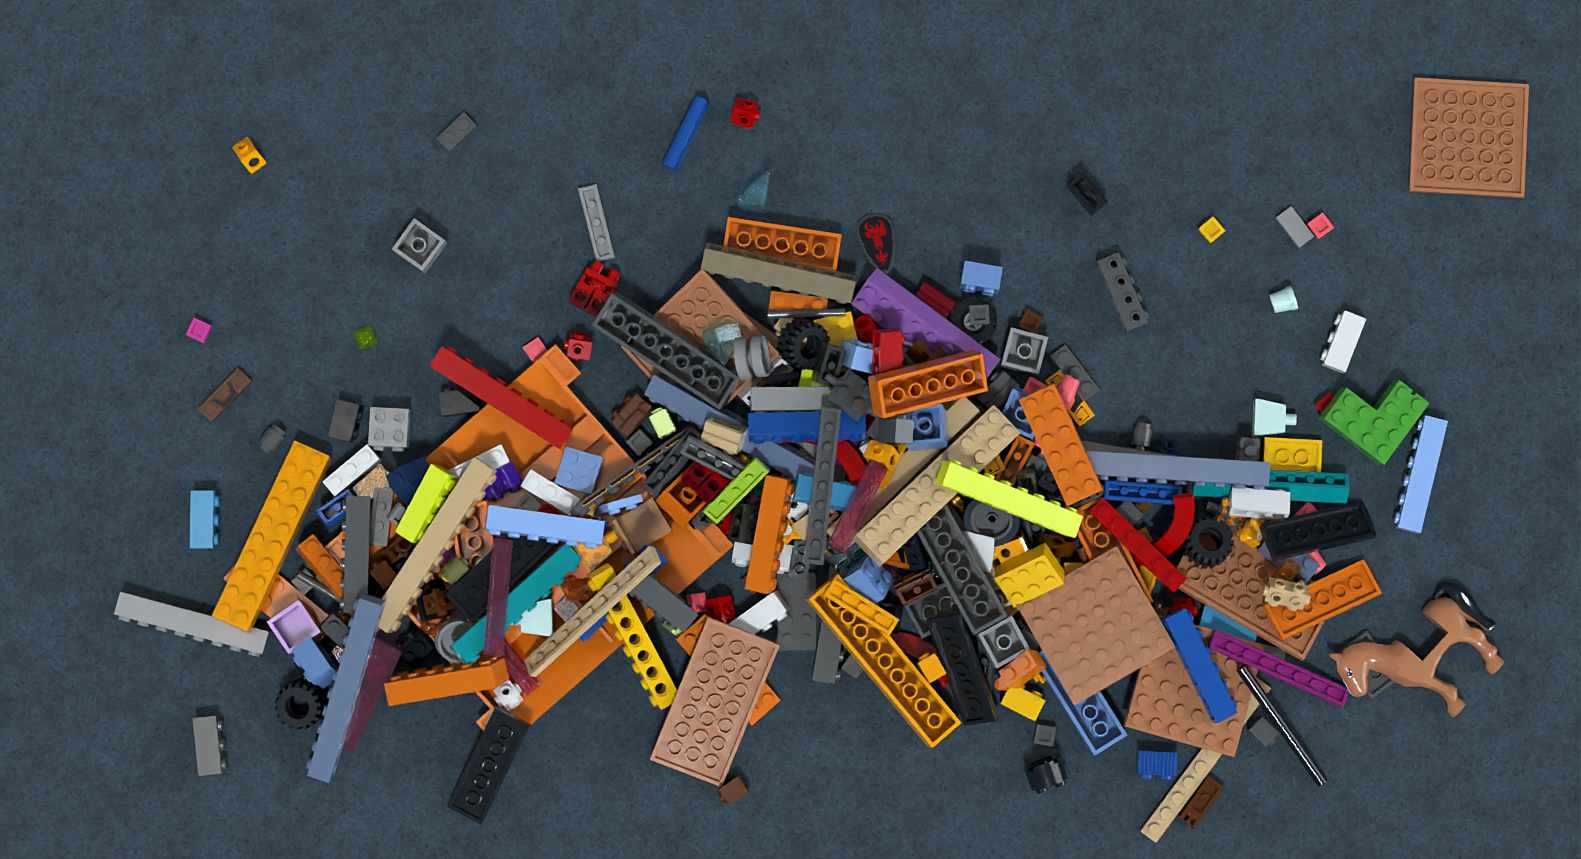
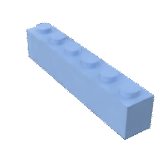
[1393,415,1448,534]
[484,505,605,549]

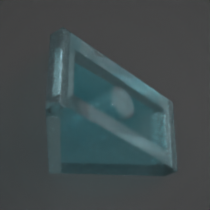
[701,322,742,366]

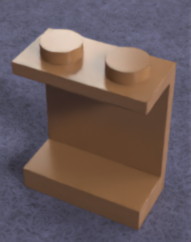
[612,497,673,554]

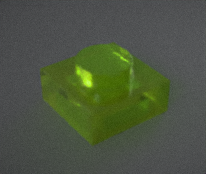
[353,325,378,351]

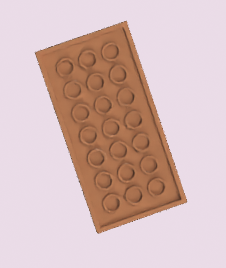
[1176,532,1324,661]
[650,616,780,787]

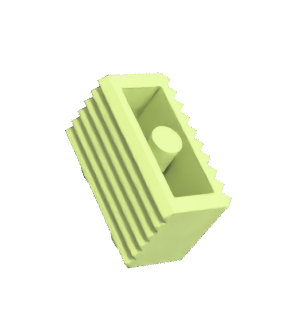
[649,407,678,440]

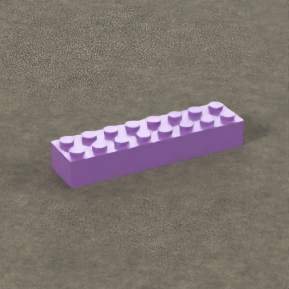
[851,268,1001,395]

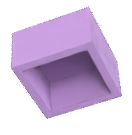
[267,600,323,654]

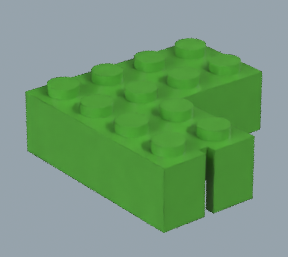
[1318,380,1429,465]

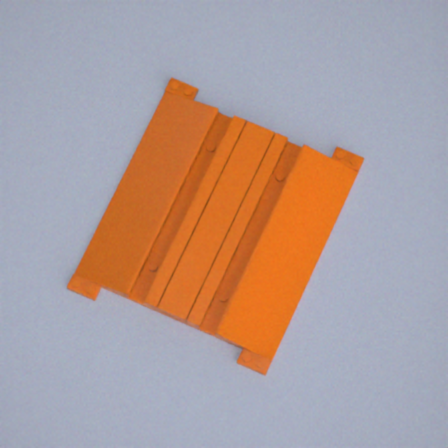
[324,344,734,731]

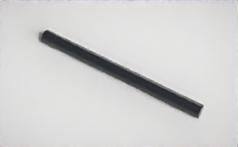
[1236,664,1327,787]

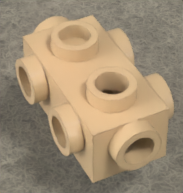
[1262,577,1311,611]

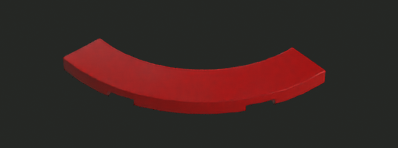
[779,440,869,483]
[1130,493,1195,567]
[890,632,949,688]

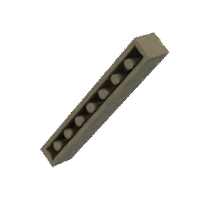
[701,242,857,304]

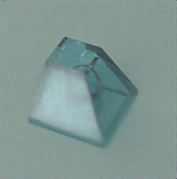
[738,171,770,214]

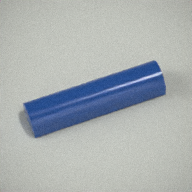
[662,96,709,172]
[1103,480,1182,505]

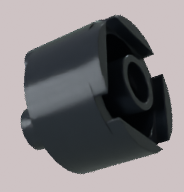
[1024,755,1068,794]

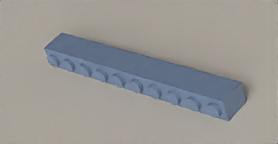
[644,372,815,480]
[1086,451,1270,490]
[306,593,386,783]

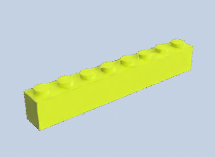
[935,459,1083,538]

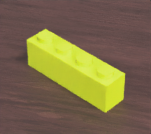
[395,464,458,544]

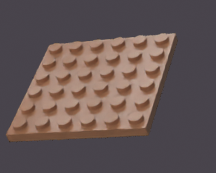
[1408,78,1529,198]
[621,269,779,431]
[1016,546,1176,706]
[1123,614,1264,757]

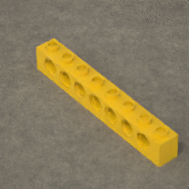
[587,563,677,710]

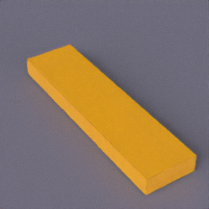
[823,578,899,636]

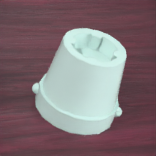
[1270,286,1298,313]

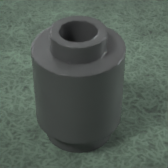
[1131,422,1153,451]
[258,424,286,454]

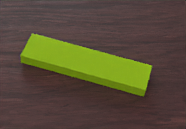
[703,457,770,524]

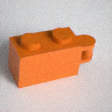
[994,650,1047,691]

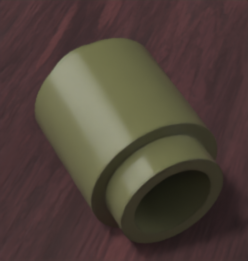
[442,557,470,585]

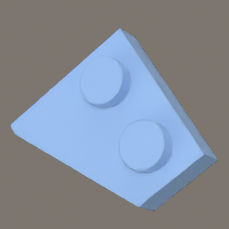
[594,494,643,516]

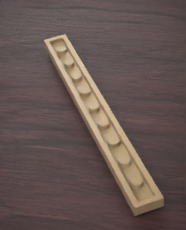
[524,546,661,677]
[1140,677,1271,843]

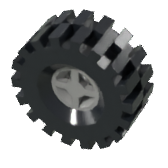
[949,297,997,345]

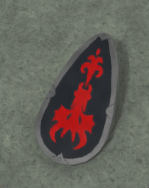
[856,214,896,274]

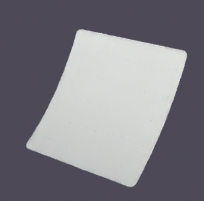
[963,531,994,572]

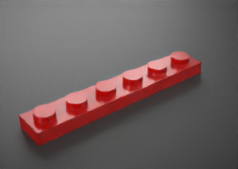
[1089,498,1187,593]

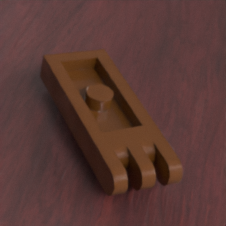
[1178,776,1224,830]

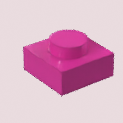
[186,318,212,343]

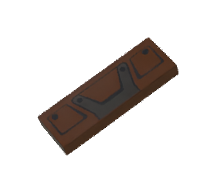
[198,368,252,422]

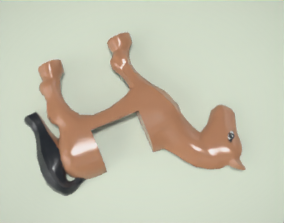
[1329,582,1504,718]

